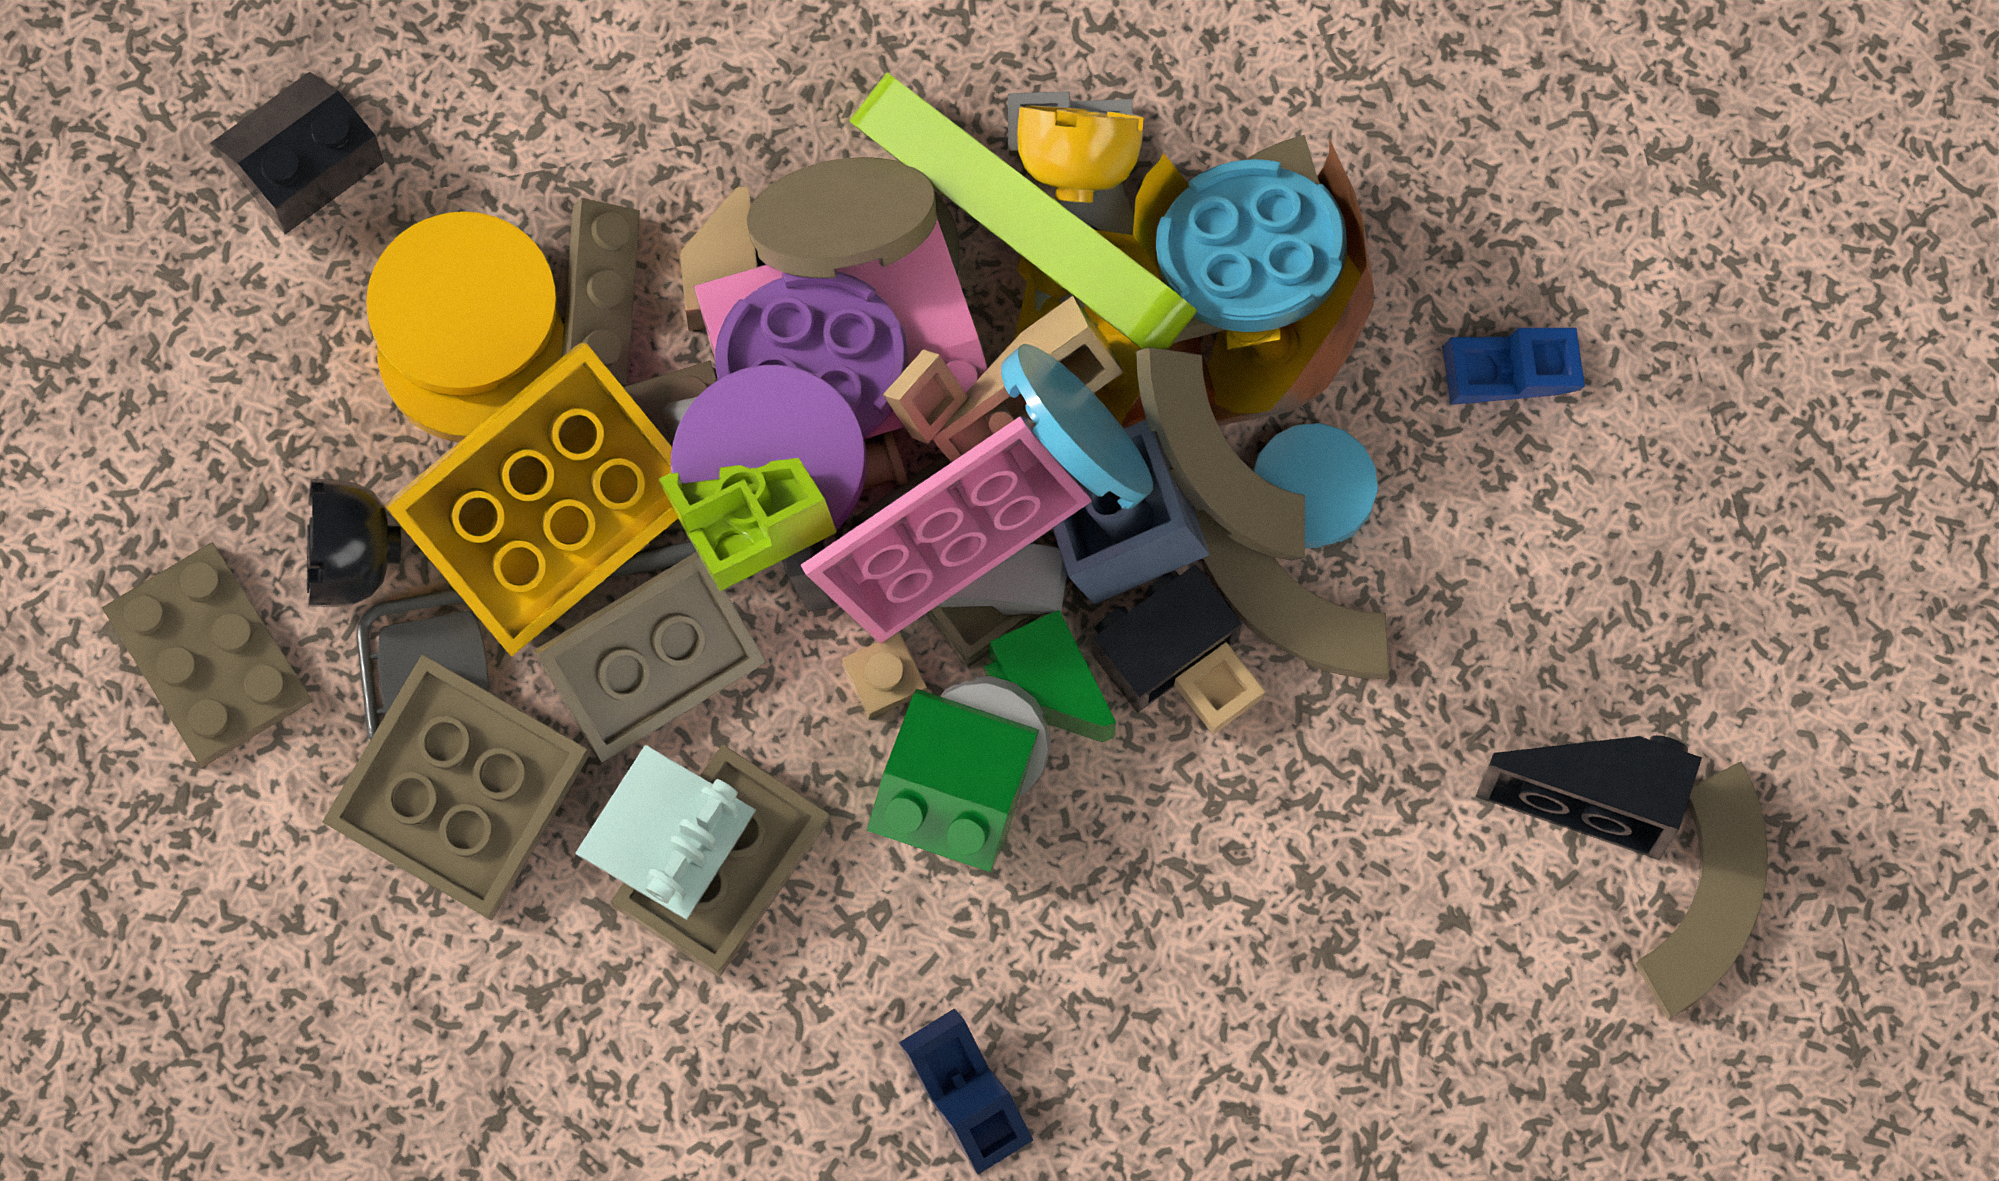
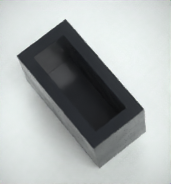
[1091,564,1243,713]

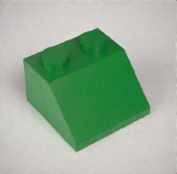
[867,689,1039,872]

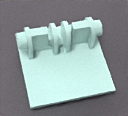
[576,745,756,920]

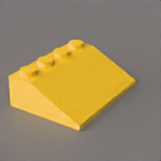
[384,343,678,657]

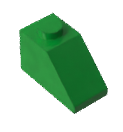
[983,610,1116,743]

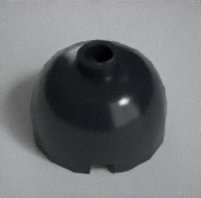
[307,479,401,607]

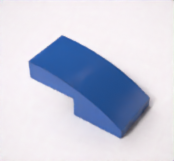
[1442,328,1585,405]

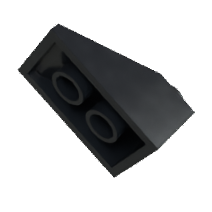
[1475,735,1702,860]

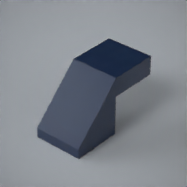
[899,1008,1033,1175]

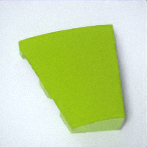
[659,458,837,591]

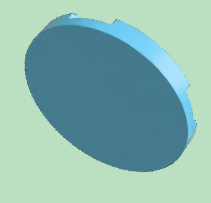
[1156,159,1347,332]
[1001,344,1153,509]

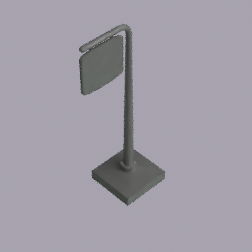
[356,539,834,740]

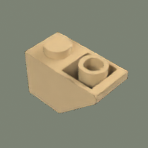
[680,186,760,331]

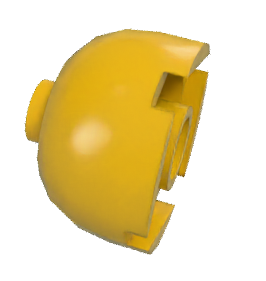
[1017,106,1144,203]

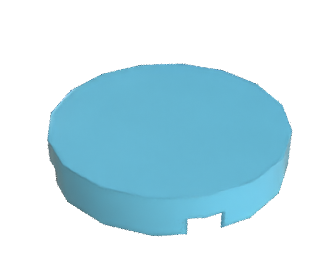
[1253,423,1378,548]

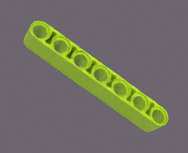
[849,72,1198,350]

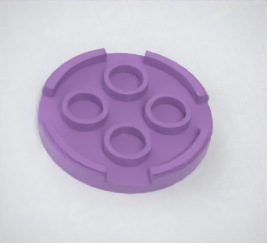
[715,271,908,438]
[671,365,867,530]

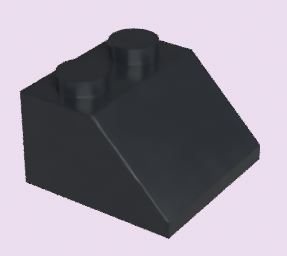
[210,72,384,235]

